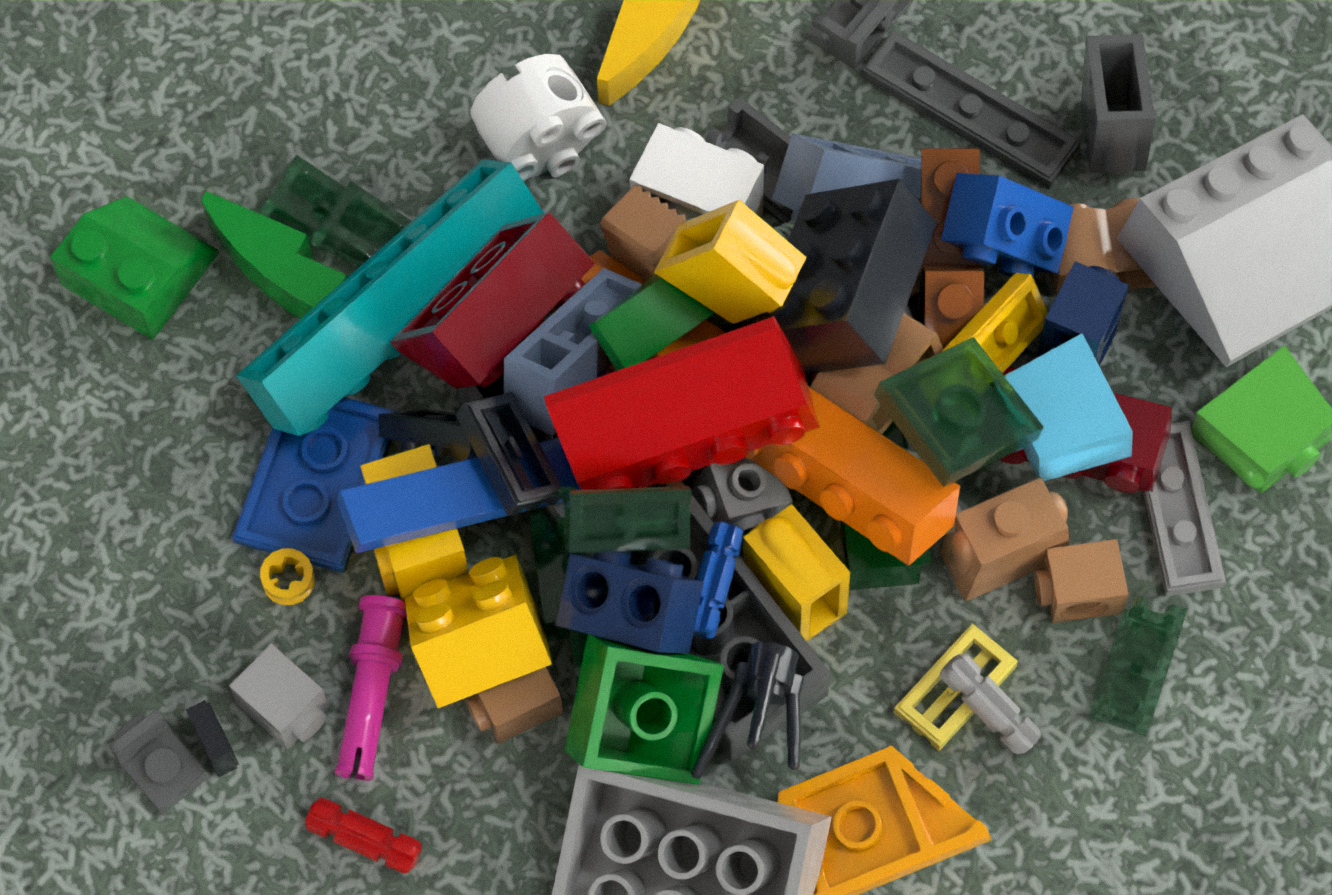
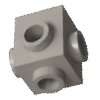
[692,458,793,537]

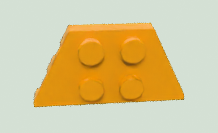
[778,746,992,895]

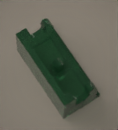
[557,482,691,553]
[1088,596,1188,737]

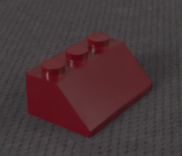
[390,212,595,389]

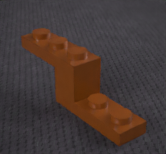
[920,148,984,446]

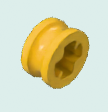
[260,548,315,605]

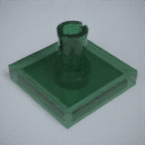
[874,337,1044,487]

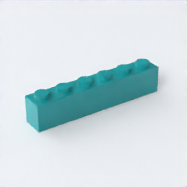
[236,159,544,436]

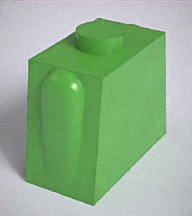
[1191,345,1332,494]

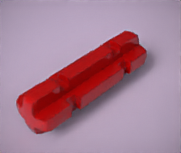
[305,798,422,874]

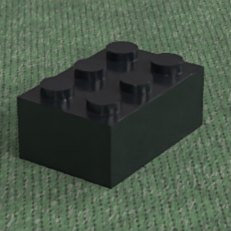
[756,179,937,374]

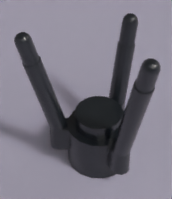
[691,642,804,779]

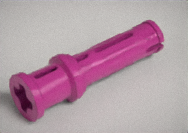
[335,595,407,781]

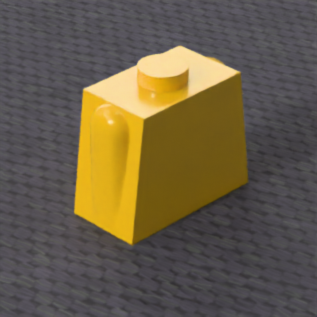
[654,199,807,324]
[743,504,850,642]

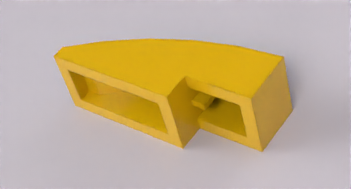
[597,0,700,106]

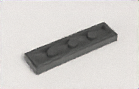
[862,30,1081,189]

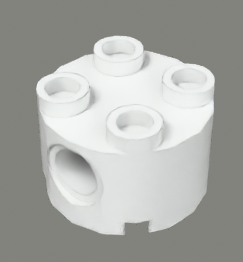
[470,54,607,181]

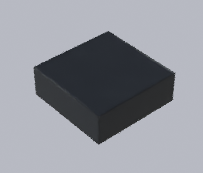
[186,700,239,778]

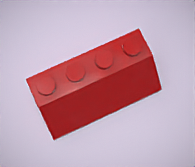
[543,316,820,504]

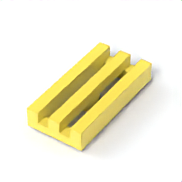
[894,623,1018,751]

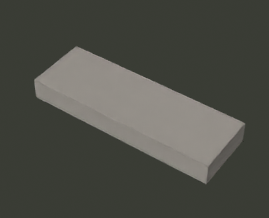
[1143,421,1226,597]

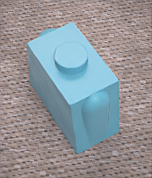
[999,333,1133,481]

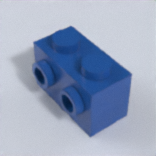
[941,173,1074,277]

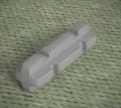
[940,653,1041,754]

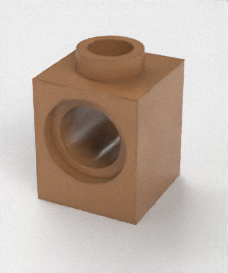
[1034,539,1129,623]

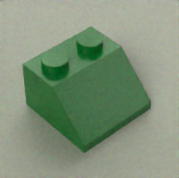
[50,196,219,340]
[564,634,724,785]

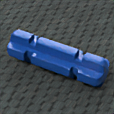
[693,522,743,639]

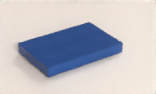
[232,397,398,573]

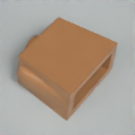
[939,477,1070,602]

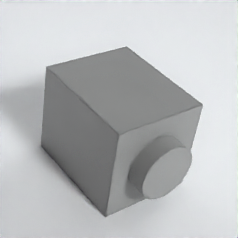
[229,643,329,749]

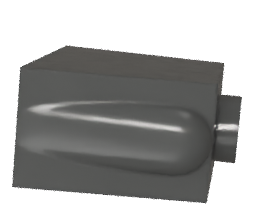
[1081,34,1155,176]

